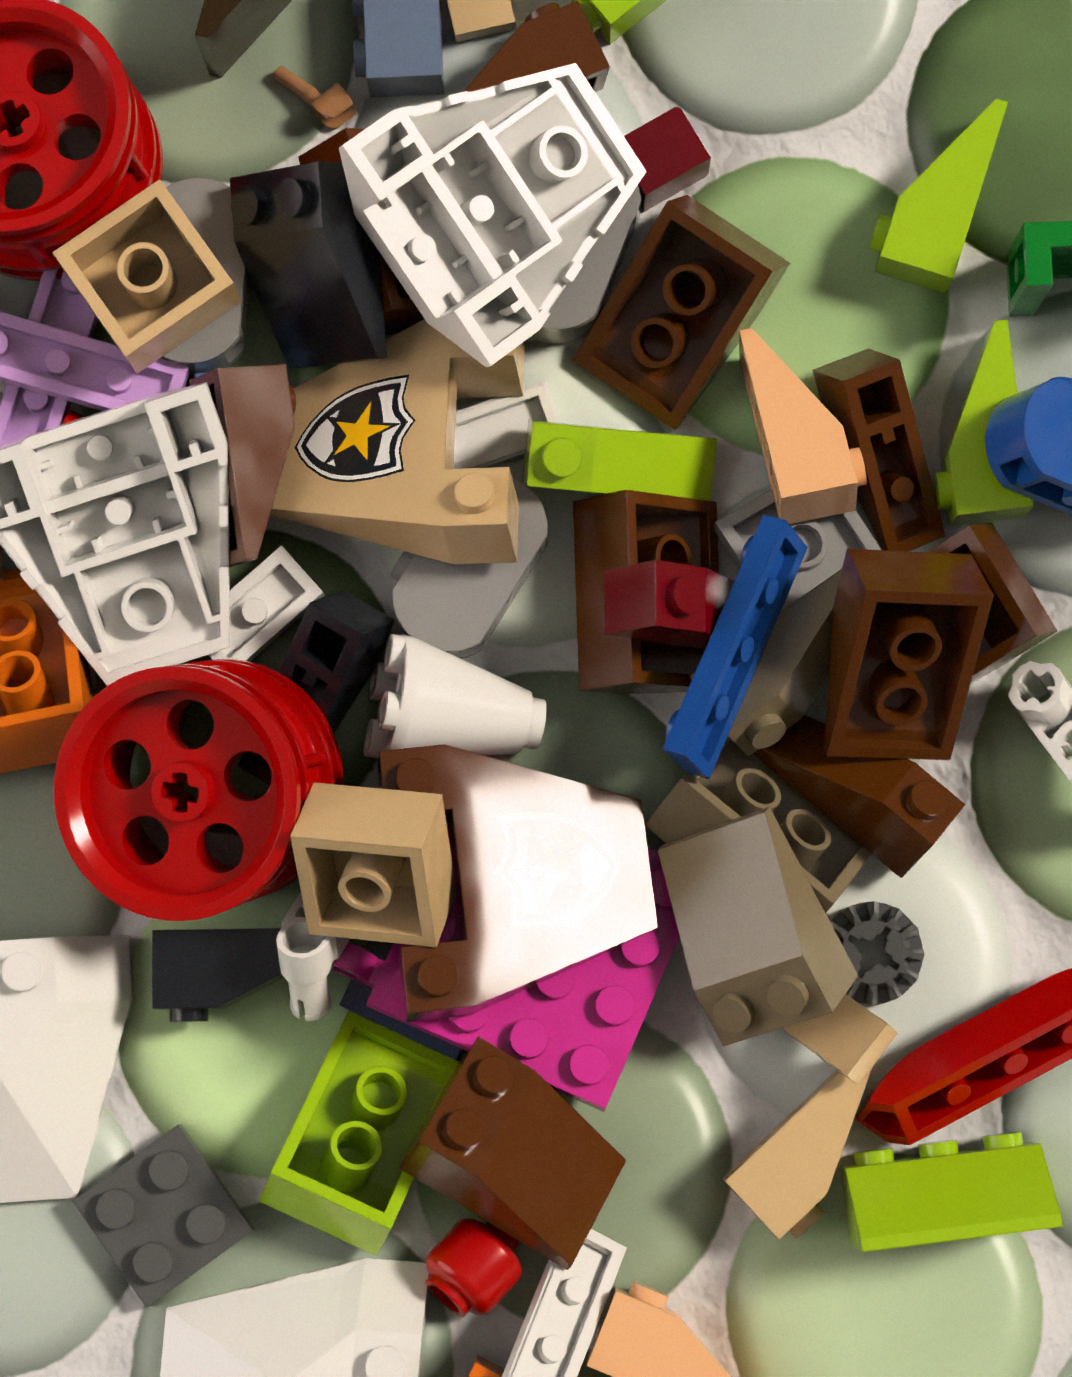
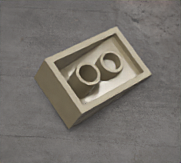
[658,806,858,1046]

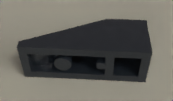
[238,589,395,785]
[152,928,352,1022]

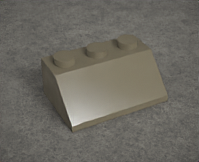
[645,737,871,913]

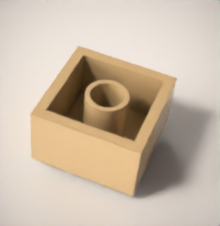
[52,179,242,374]
[290,783,457,947]

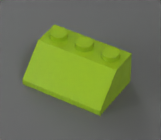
[840,1132,1063,1252]

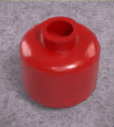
[425,1218,522,1317]

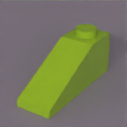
[869,98,1008,294]
[933,319,1034,526]
[522,420,717,501]

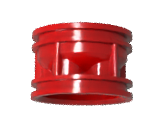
[0,0,163,281]
[54,659,344,921]

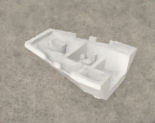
[339,63,646,368]
[0,382,230,686]
[0,935,133,1203]
[160,1257,430,1377]

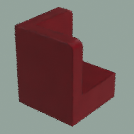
[624,107,711,212]

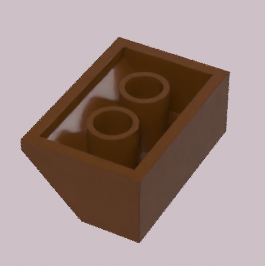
[573,490,719,694]

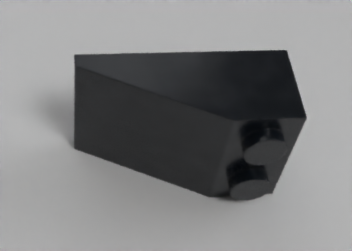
[230,161,387,369]

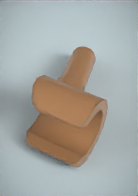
[273,66,357,129]

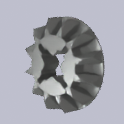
[831,901,925,1005]

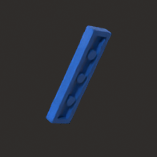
[663,514,808,779]

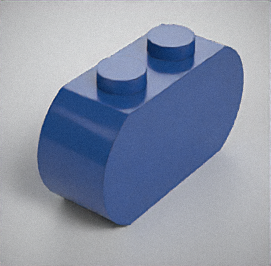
[985,377,1072,516]

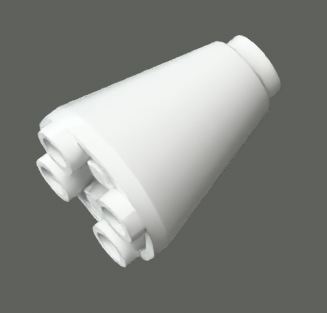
[364,634,547,758]

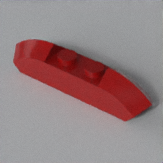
[855,968,1072,1145]

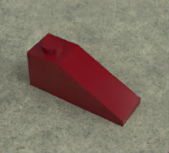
[604,560,734,649]

